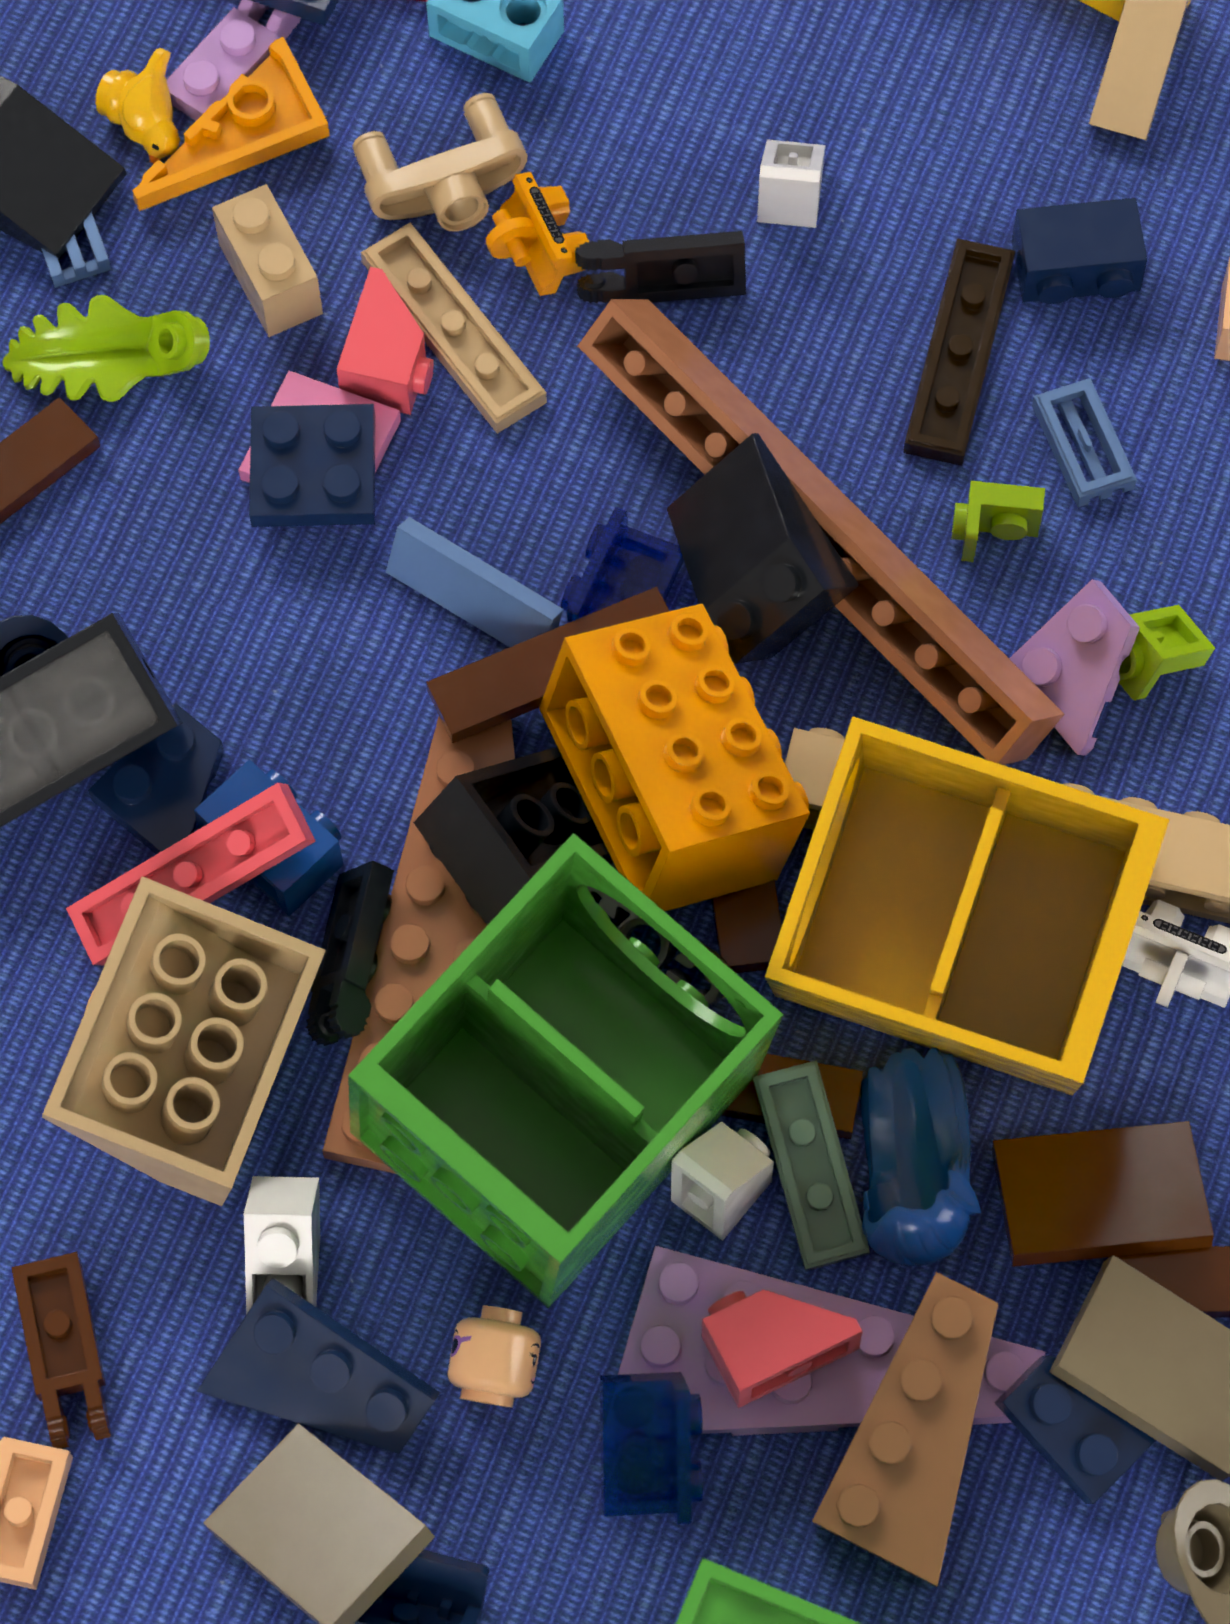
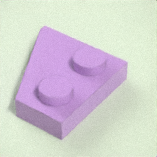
[1009,579,1140,756]

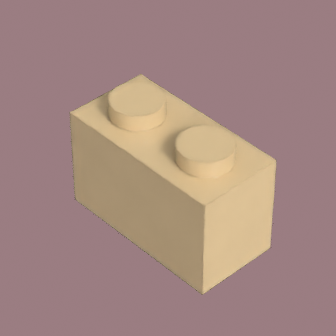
[212,184,323,337]

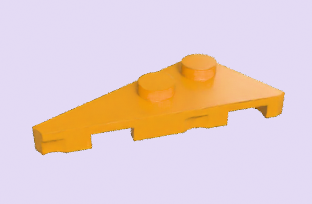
[132,36,330,211]

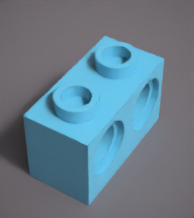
[426,0,564,83]

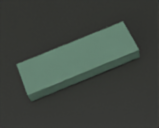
[753,1060,870,1271]

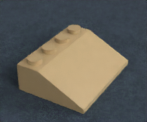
[42,876,326,1206]

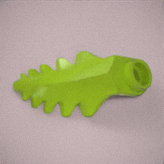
[2,295,210,402]

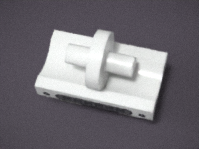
[1122,899,1230,1008]

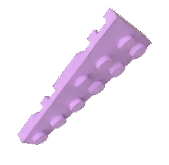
[600,1246,1046,1442]

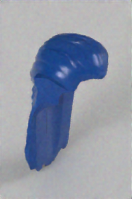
[861,1047,982,1267]

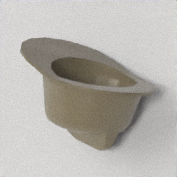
[1155,1479,1230,1624]

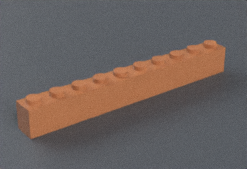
[577,299,1065,765]

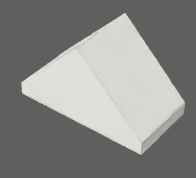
[757,140,825,228]

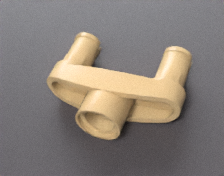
[353,93,528,232]

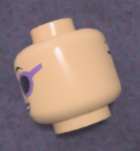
[447,1305,541,1408]

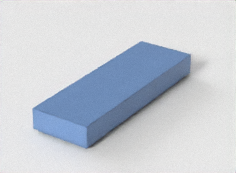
[386,517,564,647]

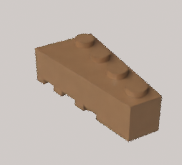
[812,1272,998,1587]

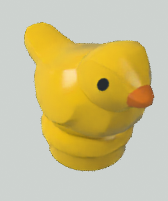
[95,48,180,164]

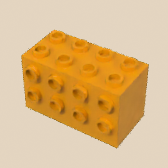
[539,603,810,912]

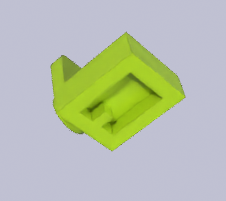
[951,481,1045,562]
[1119,605,1215,701]

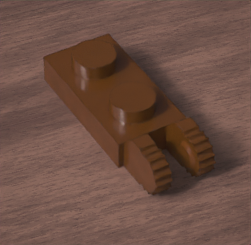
[11,1252,111,1449]

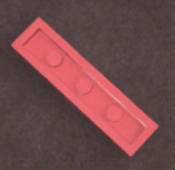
[66,783,316,966]

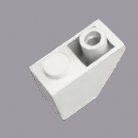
[244,1176,320,1315]

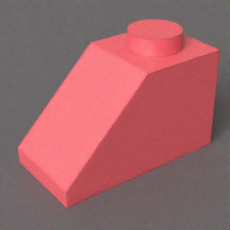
[336,267,434,415]
[701,1289,862,1408]

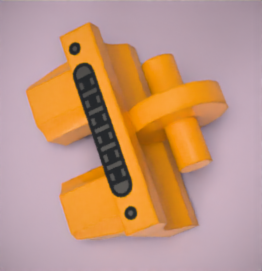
[485,172,589,296]

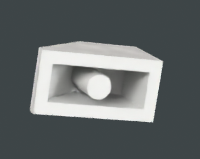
[671,1121,774,1241]

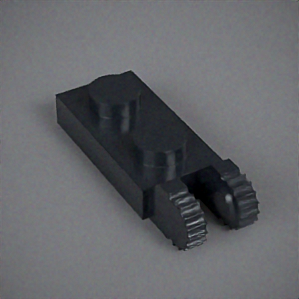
[575,231,746,303]
[305,861,394,1046]

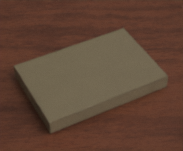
[1049,1255,1230,1481]
[203,1423,435,1624]

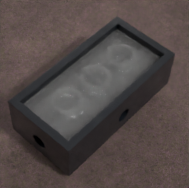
[0,613,183,828]

